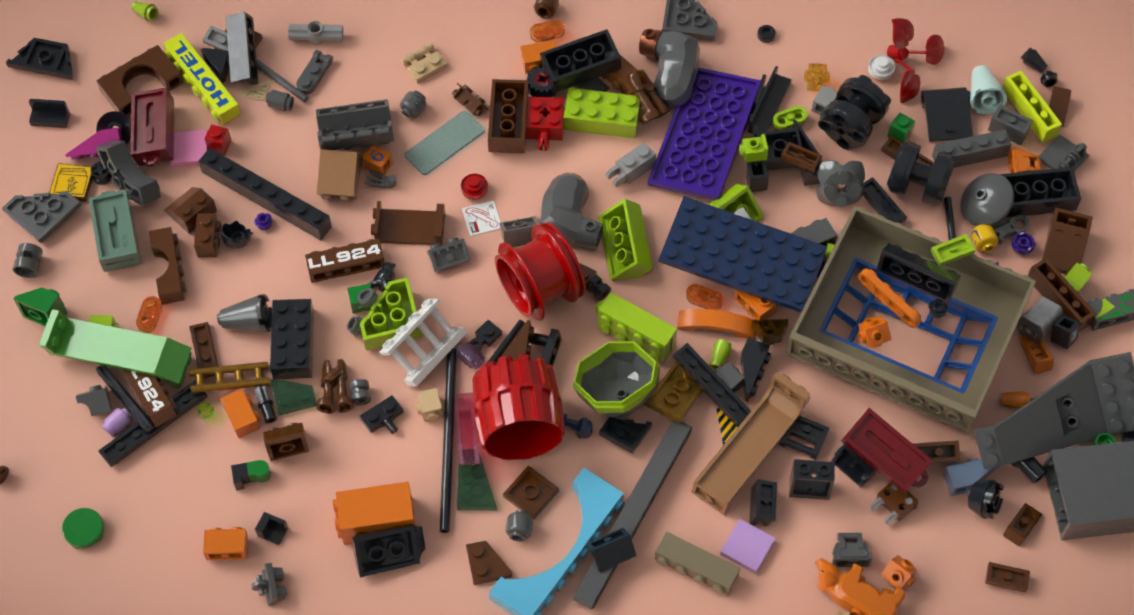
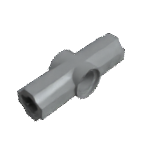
[288,21,344,44]

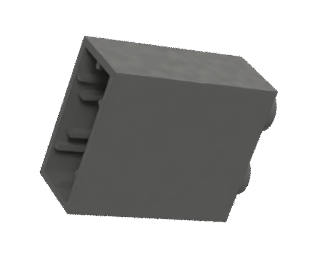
[1043,441,1134,540]

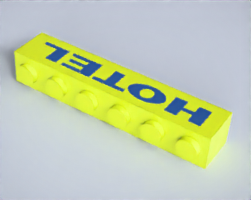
[163,33,241,125]

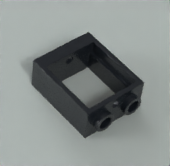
[789,459,835,500]

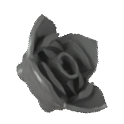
[816,160,865,207]

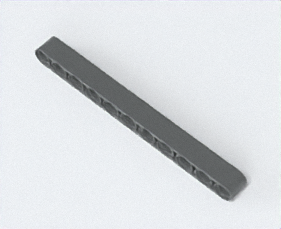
[573,421,692,610]

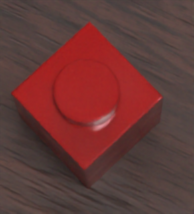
[204,124,232,155]

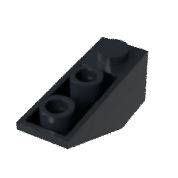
[740,337,772,402]

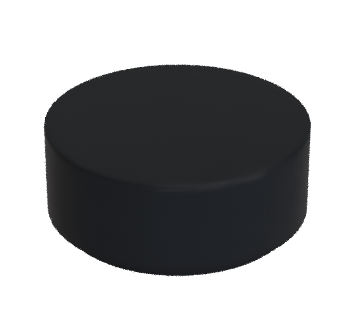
[757,25,776,43]

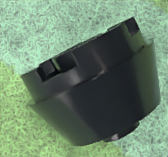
[968,480,1004,519]

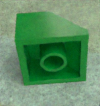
[14,287,68,327]

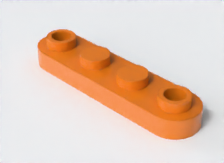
[858,269,921,328]

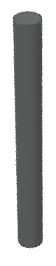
[256,58,309,103]

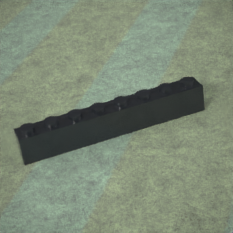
[199,148,332,240]

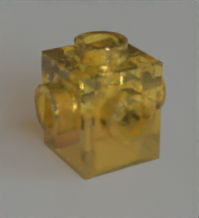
[804,63,830,91]

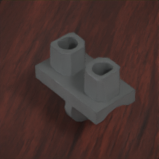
[251,563,287,606]

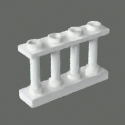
[380,298,467,387]

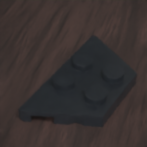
[6,38,73,80]

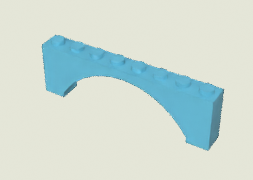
[489,468,625,615]

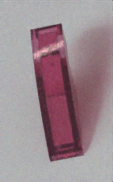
[454,393,480,466]

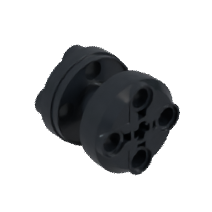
[818,75,891,150]
[887,141,956,206]

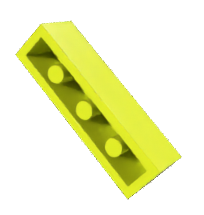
[1002,71,1062,143]

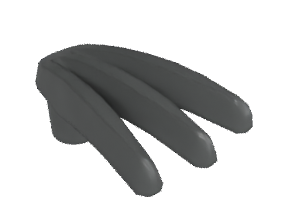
[364,170,396,188]

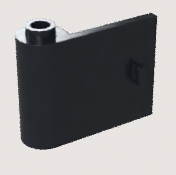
[921,87,973,142]

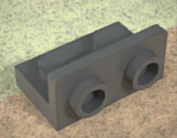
[427,237,471,272]

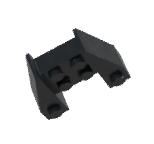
[746,120,822,192]

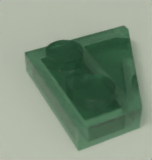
[270,379,317,416]

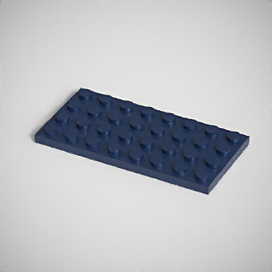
[658,196,827,313]

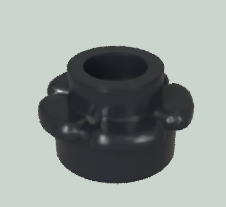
[1040,71,1058,87]
[928,299,948,318]

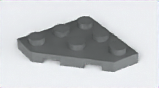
[662,0,717,40]
[2,191,81,243]

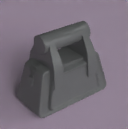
[832,533,873,567]

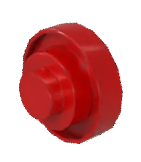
[461,173,488,200]

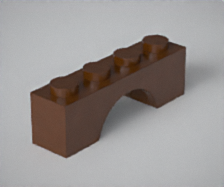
[149,227,187,305]

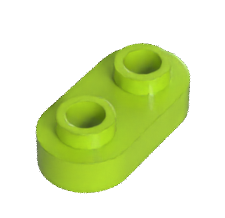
[773,106,808,130]

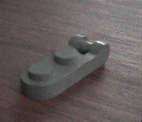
[296,50,333,95]

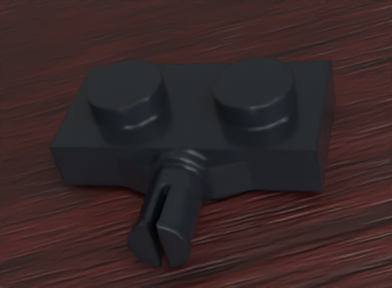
[359,395,404,434]

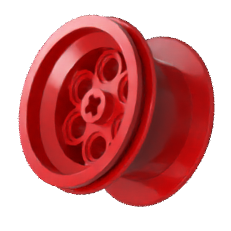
[495,222,586,321]

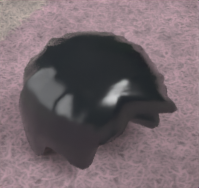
[221,221,253,249]

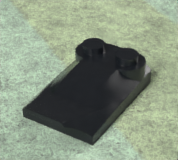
[352,524,426,577]

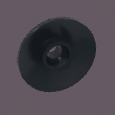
[96,111,131,144]

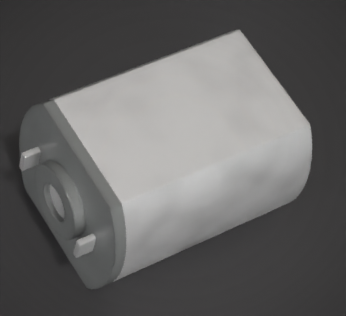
[1017,297,1063,343]

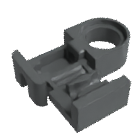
[992,215,1029,244]

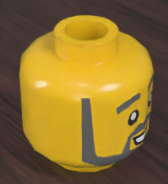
[971,224,999,253]

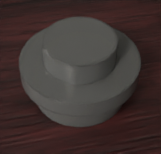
[347,316,363,335]

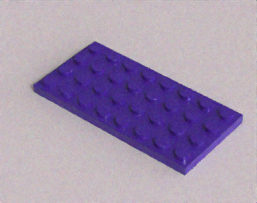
[648,68,761,201]

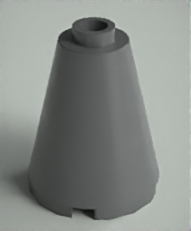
[217,294,272,332]

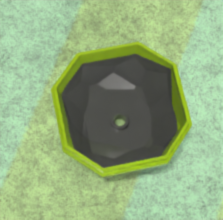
[573,341,660,419]

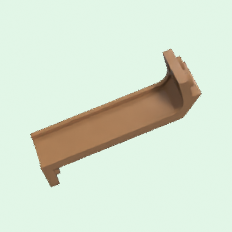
[691,371,811,515]

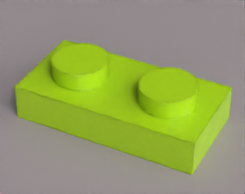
[930,234,976,266]

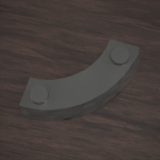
[96,139,161,205]

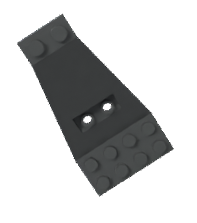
[974,352,1134,469]

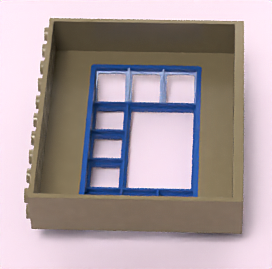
[786,206,1036,433]

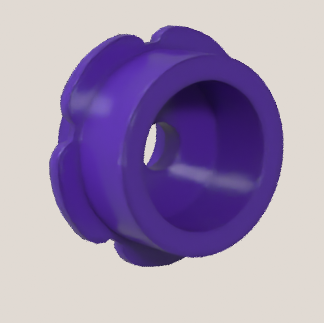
[254,213,273,230]

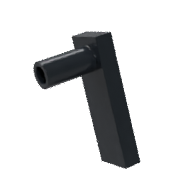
[529,328,562,366]

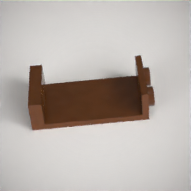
[371,201,446,246]

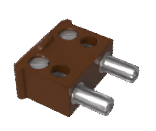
[870,483,918,526]

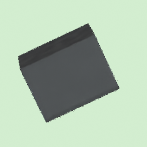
[499,216,540,247]

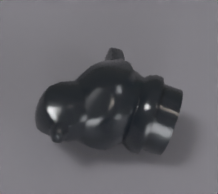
[367,262,396,292]

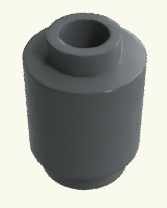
[266,90,294,111]

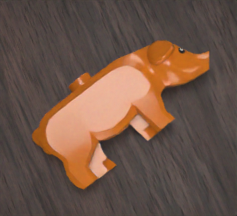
[814,558,905,615]

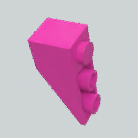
[65,127,122,160]

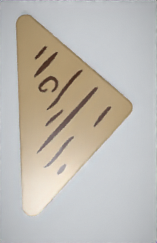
[238,79,272,101]

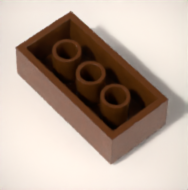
[488,79,529,153]

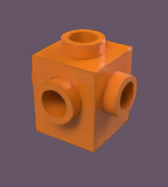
[858,316,892,348]
[881,555,918,589]

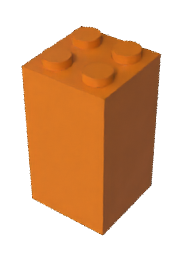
[333,481,415,545]

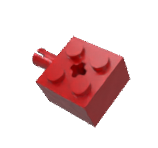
[526,97,565,151]

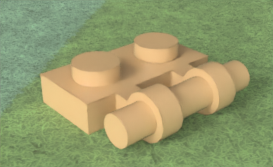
[401,43,447,84]

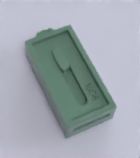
[89,190,141,272]

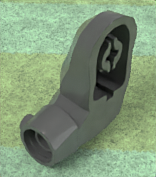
[540,173,604,250]

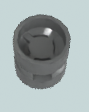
[12,243,43,278]

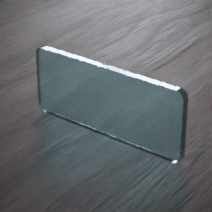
[405,110,485,175]

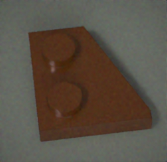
[466,541,512,585]

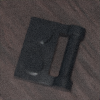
[779,416,829,460]

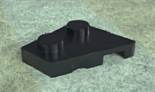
[599,417,652,454]

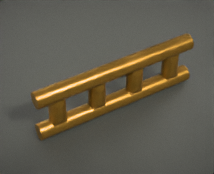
[189,362,270,393]

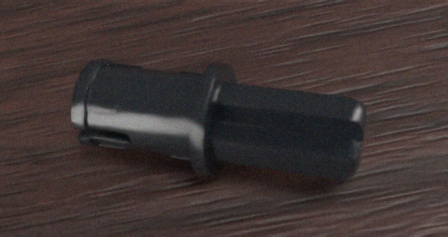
[255,385,277,424]

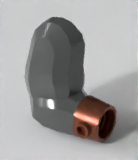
[639,29,700,107]

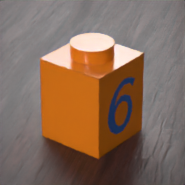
[362,145,393,175]

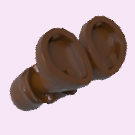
[627,69,670,125]
[316,359,354,414]

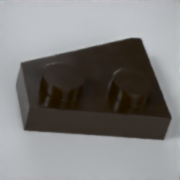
[752,319,789,345]

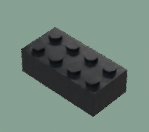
[540,29,622,93]
[1000,167,1081,217]
[270,299,314,379]

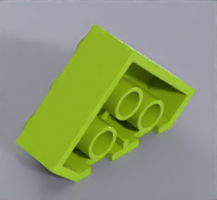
[360,277,422,351]

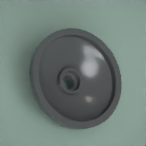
[961,173,1015,226]

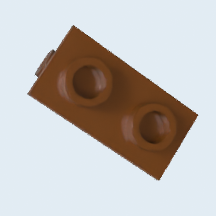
[452,83,488,116]

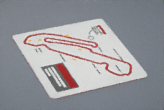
[462,201,501,236]

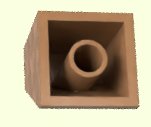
[317,149,362,201]

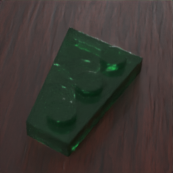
[457,452,497,511]

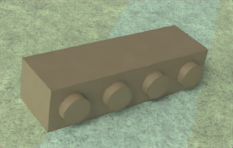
[655,531,740,595]

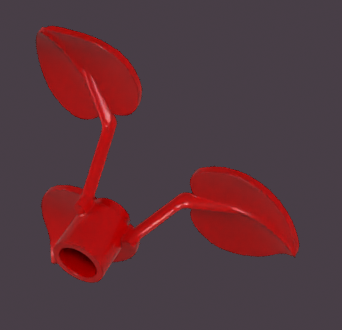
[887,18,945,103]

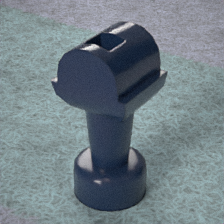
[563,413,593,439]

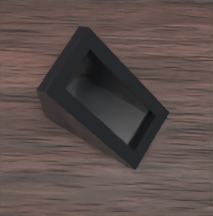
[201,48,230,83]

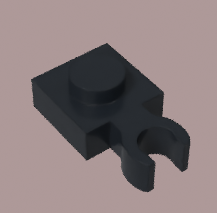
[469,320,502,353]

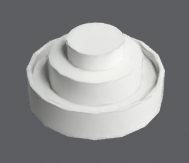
[868,55,895,80]

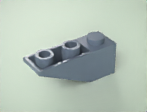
[943,458,1000,496]

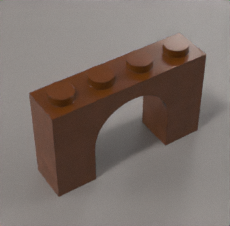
[96,45,183,116]

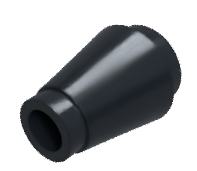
[1021,47,1048,73]

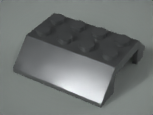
[316,99,394,150]

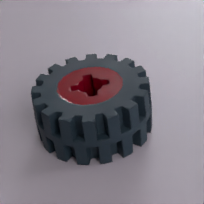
[527,66,556,97]

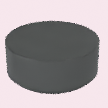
[357,288,378,307]

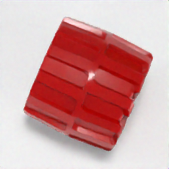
[472,354,565,460]

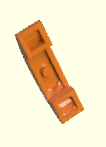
[677,309,754,339]

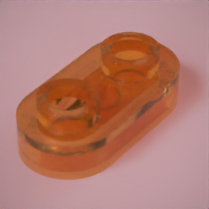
[530,20,565,42]
[686,284,723,310]
[136,296,162,333]

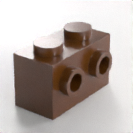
[194,213,222,257]

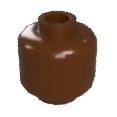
[534,0,559,19]

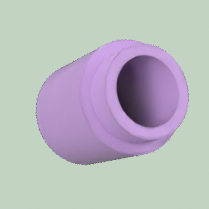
[101,408,132,437]

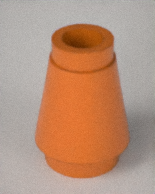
[1001,391,1030,409]

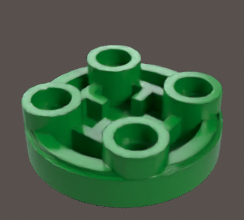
[62,508,104,549]

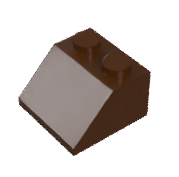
[164,187,217,234]
[263,423,309,461]

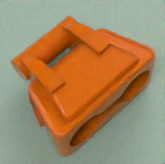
[1008,147,1042,173]

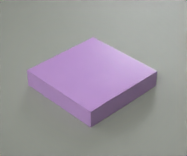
[720,519,776,574]

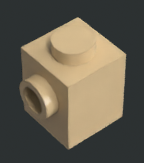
[416,388,443,421]

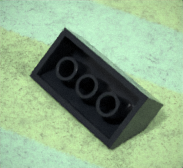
[877,243,961,303]

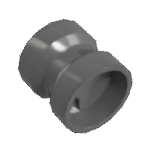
[349,379,371,405]

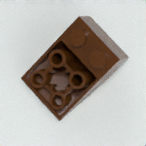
[1042,207,1093,273]

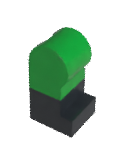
[231,460,271,491]

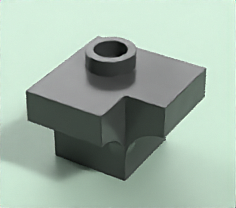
[76,385,112,416]

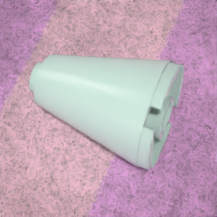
[970,65,1007,115]

